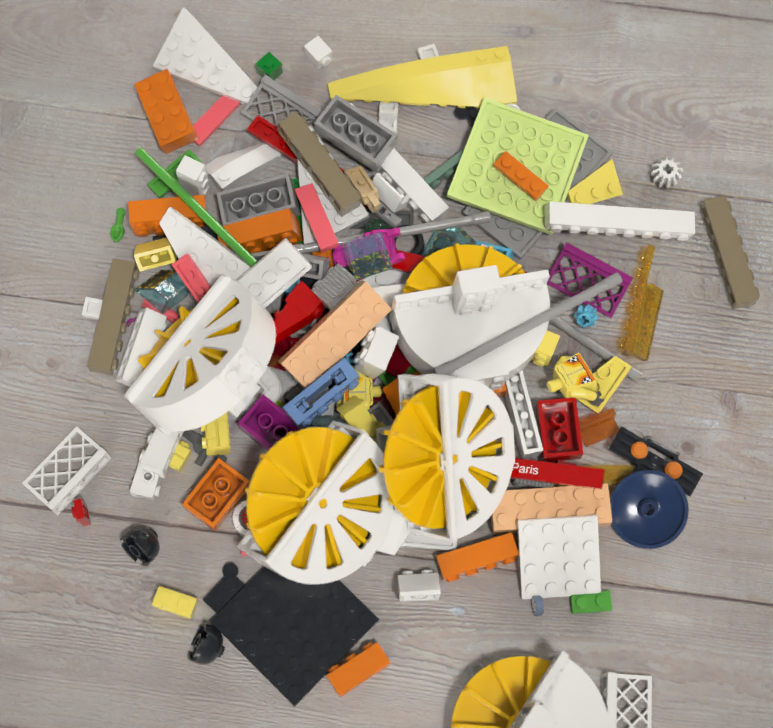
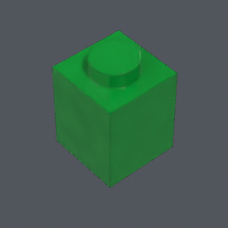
[256,52,283,80]

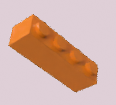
[435,532,519,583]

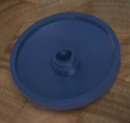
[610,470,689,549]

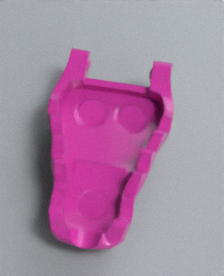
[333,228,405,267]

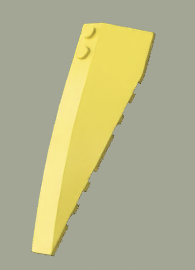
[328,46,517,109]

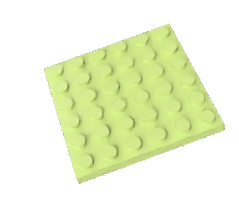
[446,97,589,235]

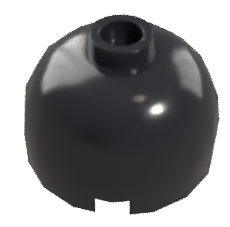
[120,526,160,566]
[188,622,225,665]

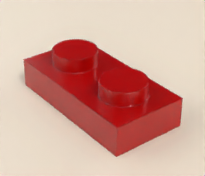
[71,499,91,527]

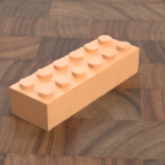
[278,280,392,389]
[491,483,612,535]

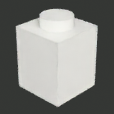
[304,36,332,69]

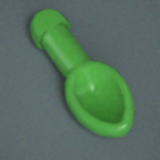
[110,208,126,242]

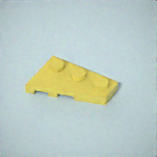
[567,159,623,204]
[576,356,632,414]

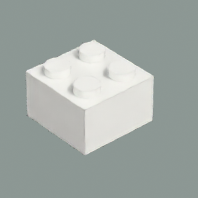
[353,326,399,379]

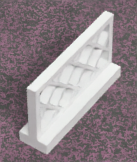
[22,426,112,516]
[601,672,652,728]

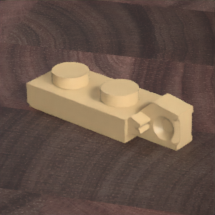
[344,165,381,213]

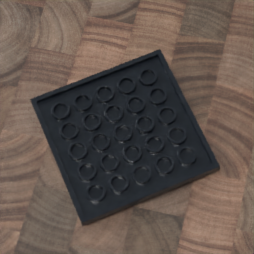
[210,566,379,707]

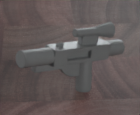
[182,430,228,467]

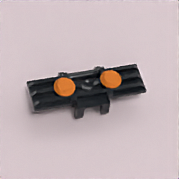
[608,426,703,497]

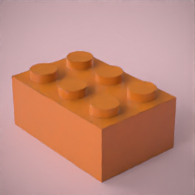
[182,458,250,532]

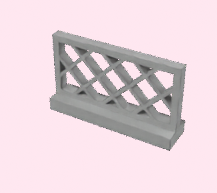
[241,75,323,129]

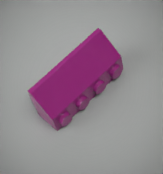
[238,394,306,451]

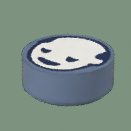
[531,595,544,616]

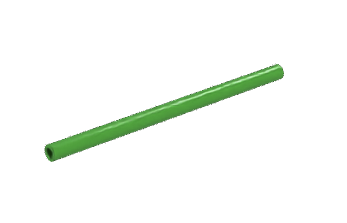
[136,147,258,267]

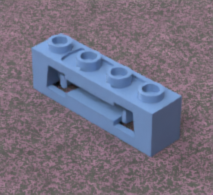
[283,358,360,429]

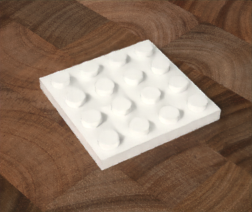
[517,515,601,599]

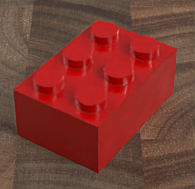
[535,398,583,462]

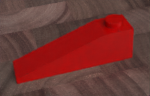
[274,281,324,344]

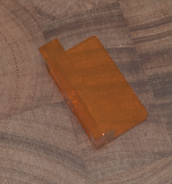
[579,408,619,447]

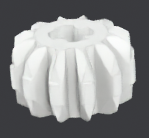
[650,156,683,188]

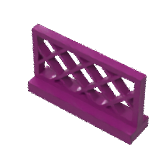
[546,242,633,319]

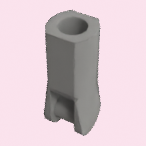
[369,201,403,228]

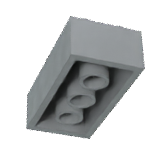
[314,95,397,172]
[216,173,301,226]

